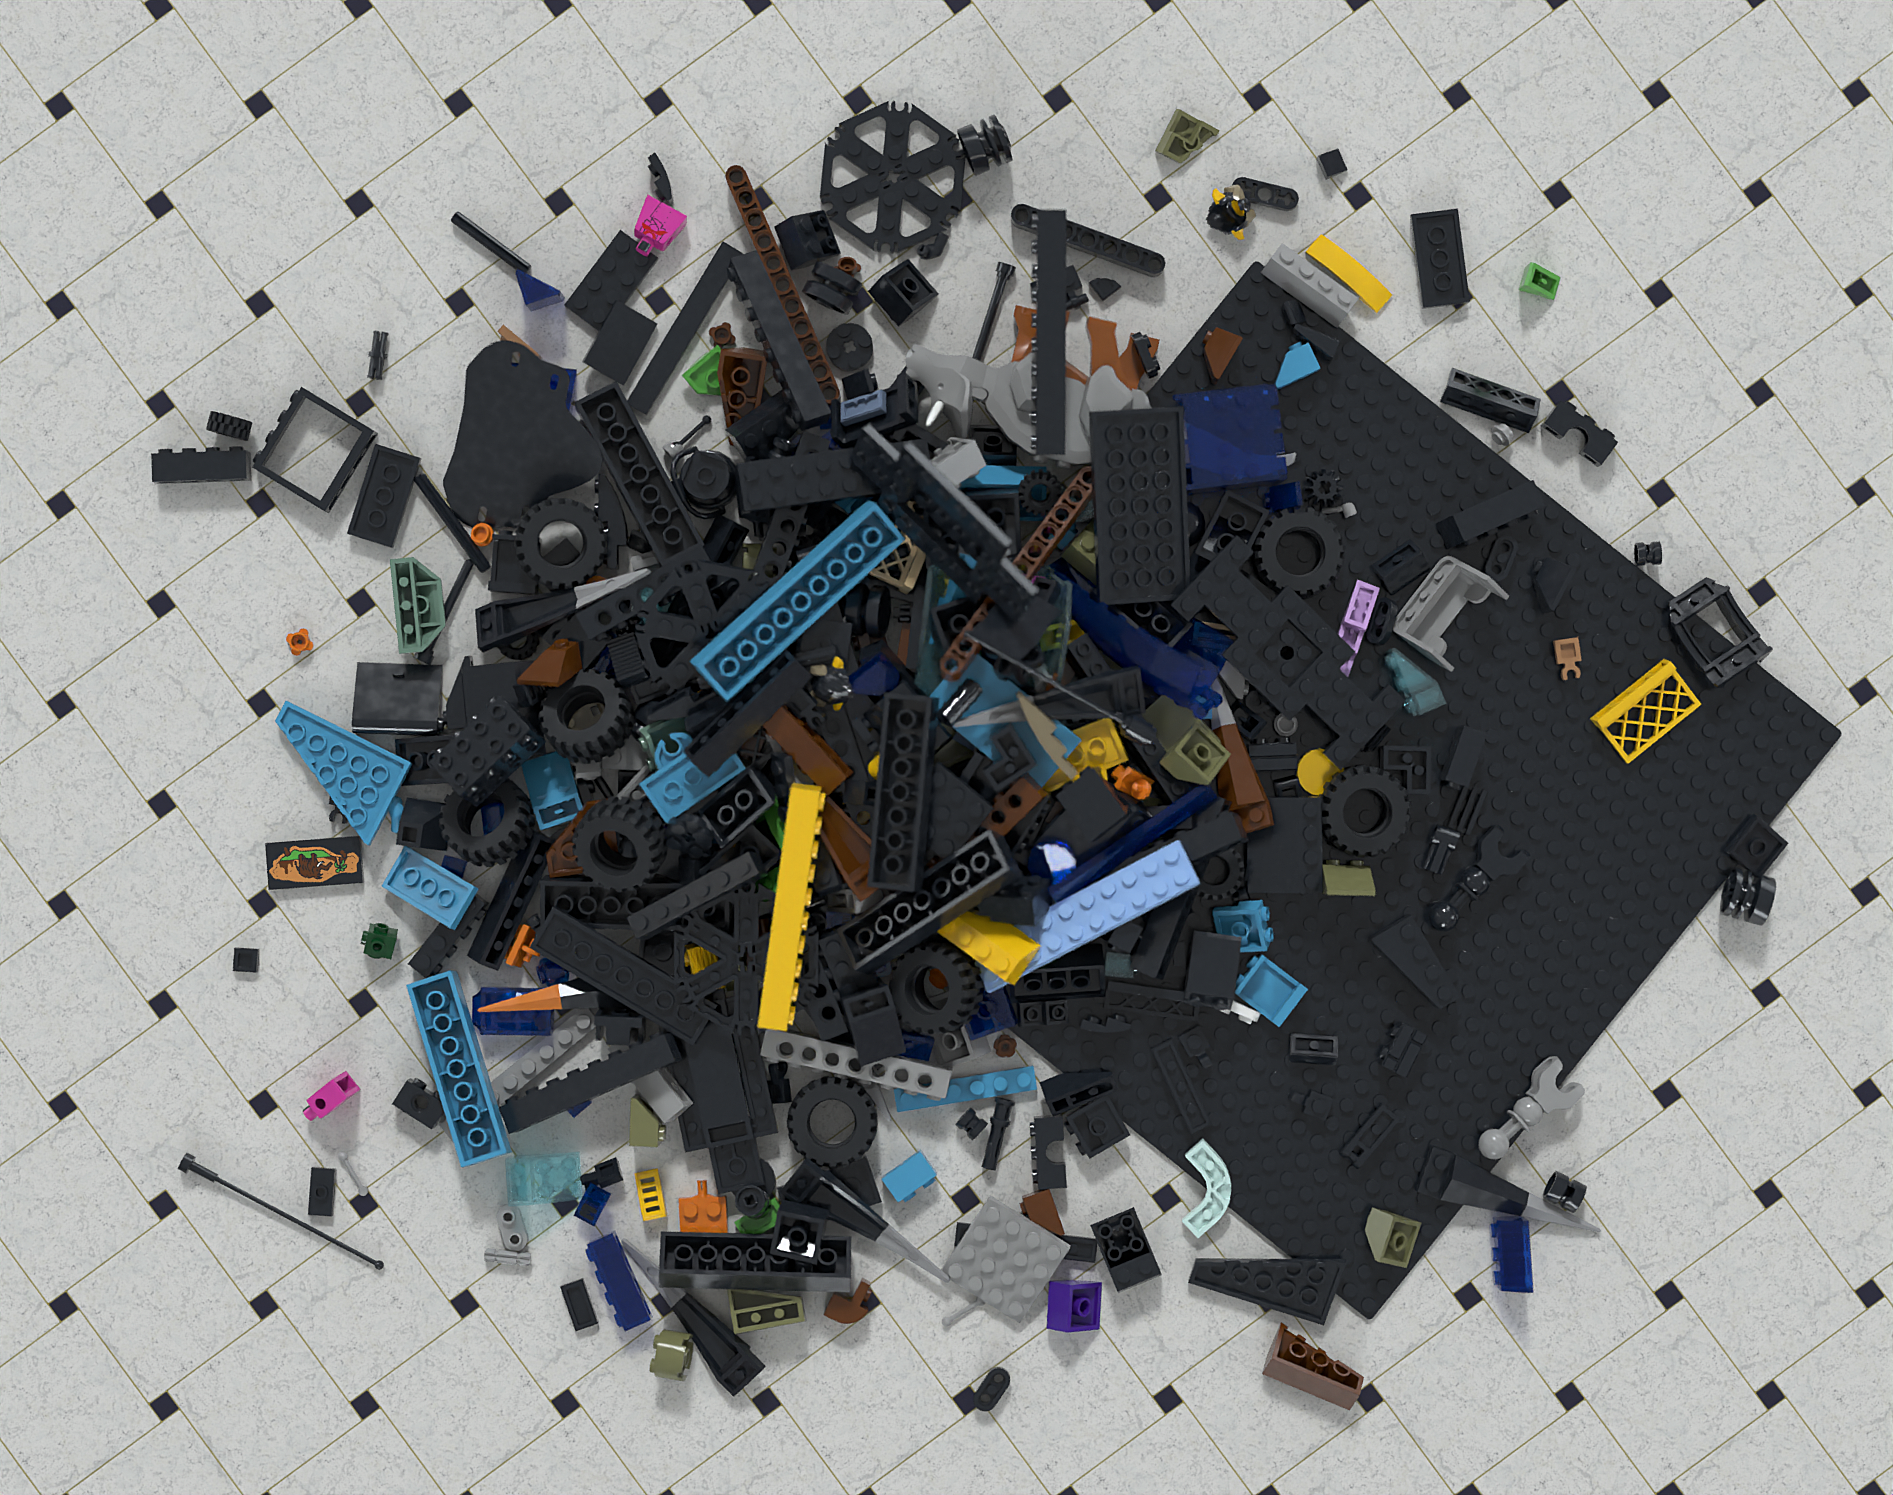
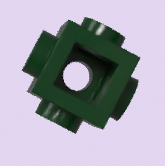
[360,923,398,960]

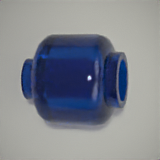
[536,957,570,987]

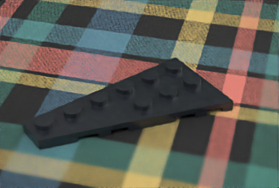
[1188,1258,1347,1326]

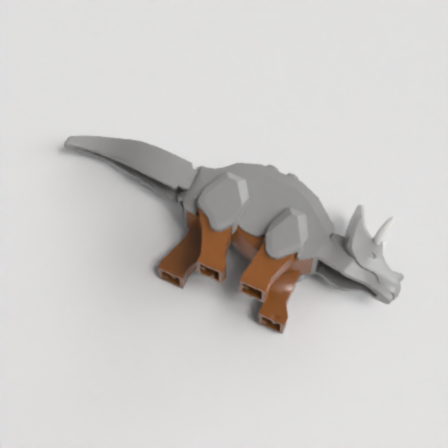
[905,305,1296,478]

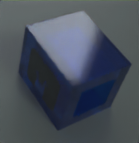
[573,1183,611,1226]

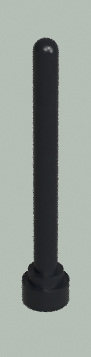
[972,262,1016,362]
[413,559,474,665]

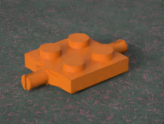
[678,1180,729,1233]

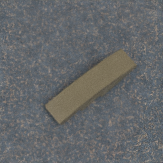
[1016,690,1078,780]

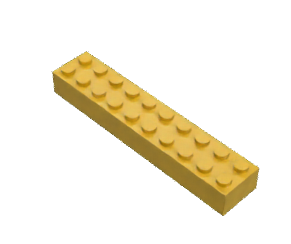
[758,783,826,1031]

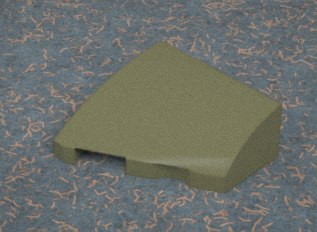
[1155,109,1220,163]

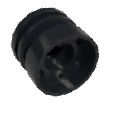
[957,114,1013,176]
[1720,867,1776,926]

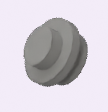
[1492,423,1514,446]
[1274,714,1298,736]

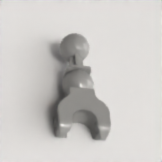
[1479,1056,1585,1160]

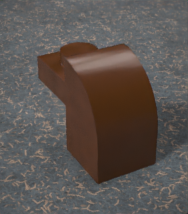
[823,1278,872,1324]

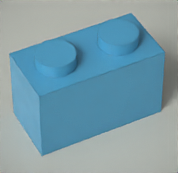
[882,1149,937,1202]

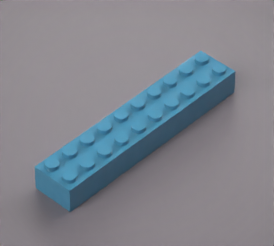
[690,500,905,701]

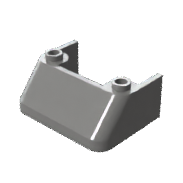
[1393,556,1509,672]

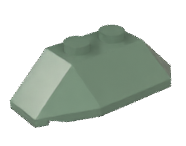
[390,557,446,654]

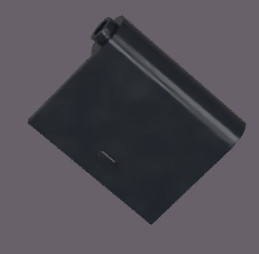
[352,662,444,736]

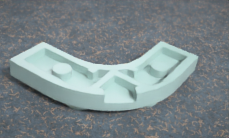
[1182,1139,1231,1238]

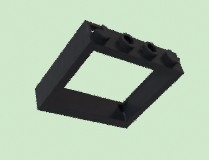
[252,387,378,513]

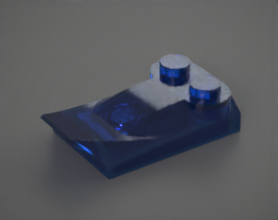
[472,987,554,1036]

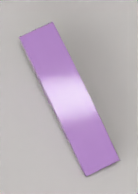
[1337,580,1380,677]

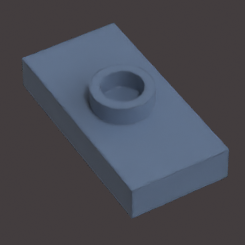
[841,389,886,426]

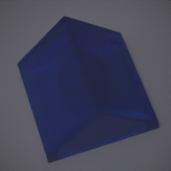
[515,269,565,312]

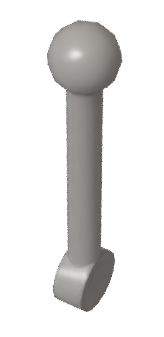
[338,1152,368,1196]
[942,1297,985,1326]

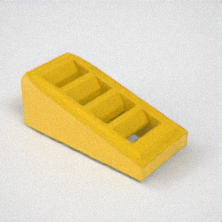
[634,1168,667,1221]

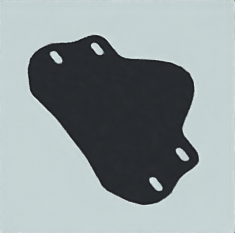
[443,340,602,529]

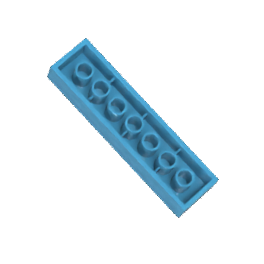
[406,970,512,1167]

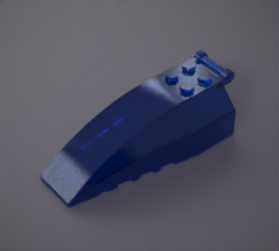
[1045,557,1234,720]

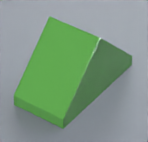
[1518,262,1561,300]

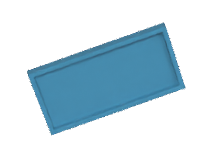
[929,647,1081,787]

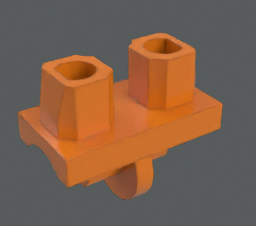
[1111,764,1154,800]
[504,924,540,968]

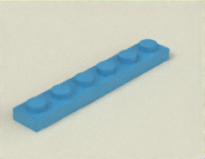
[894,1066,1037,1112]

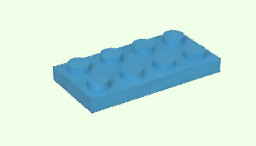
[382,846,478,930]

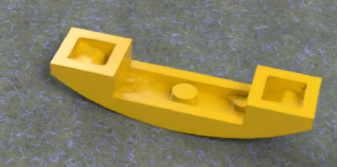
[1305,234,1392,313]

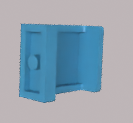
[1235,954,1308,1027]

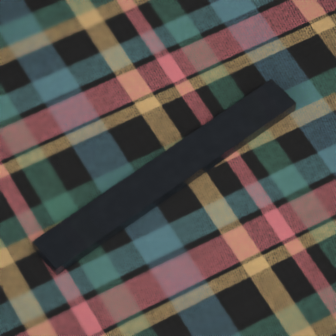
[627,241,743,415]

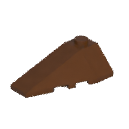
[717,347,767,446]

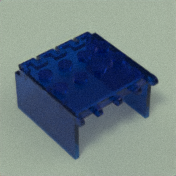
[1172,384,1288,494]

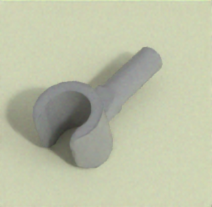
[1322,503,1357,518]

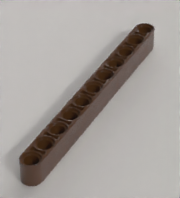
[725,165,840,406]
[941,467,1093,682]

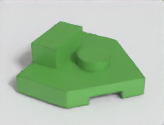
[682,345,721,395]

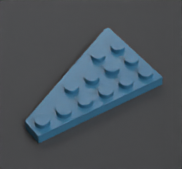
[275,701,412,846]

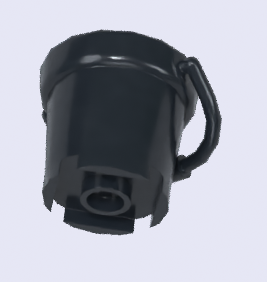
[670,446,736,519]

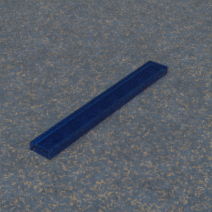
[1047,784,1218,903]

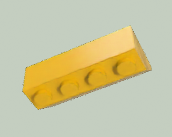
[937,911,1041,985]

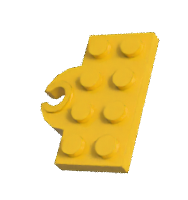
[1042,718,1129,792]

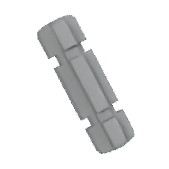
[484,1248,531,1266]

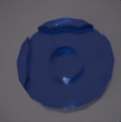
[1028,840,1076,885]

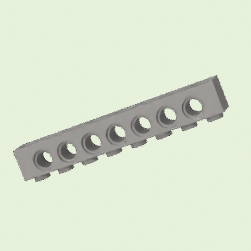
[760,1029,953,1101]

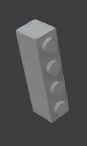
[1261,243,1359,328]
[608,1029,693,1124]

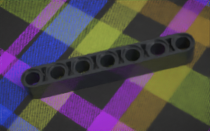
[1011,204,1166,277]

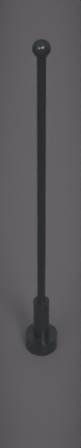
[178,1153,384,1270]

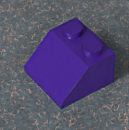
[1046,1280,1102,1333]

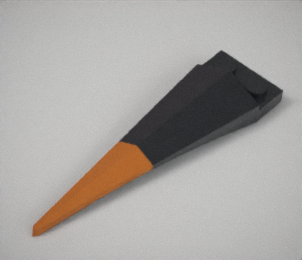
[477,978,628,1012]

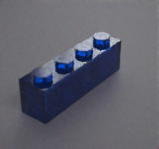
[585,1230,653,1331]

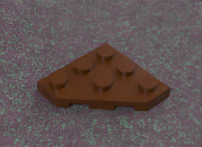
[546,798,619,878]

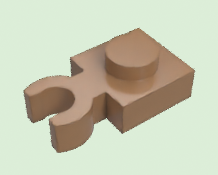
[1553,637,1582,680]

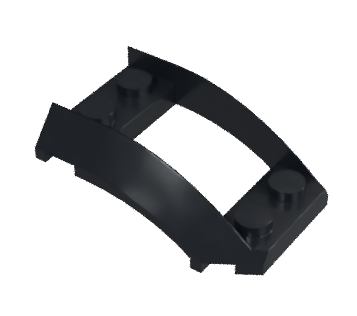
[1668,577,1773,688]

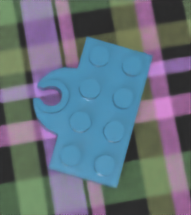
[639,733,746,823]

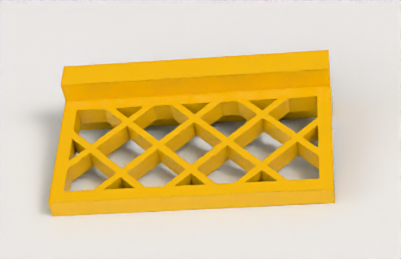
[1590,659,1701,764]

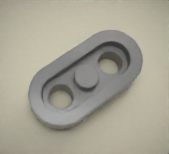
[497,1204,528,1251]

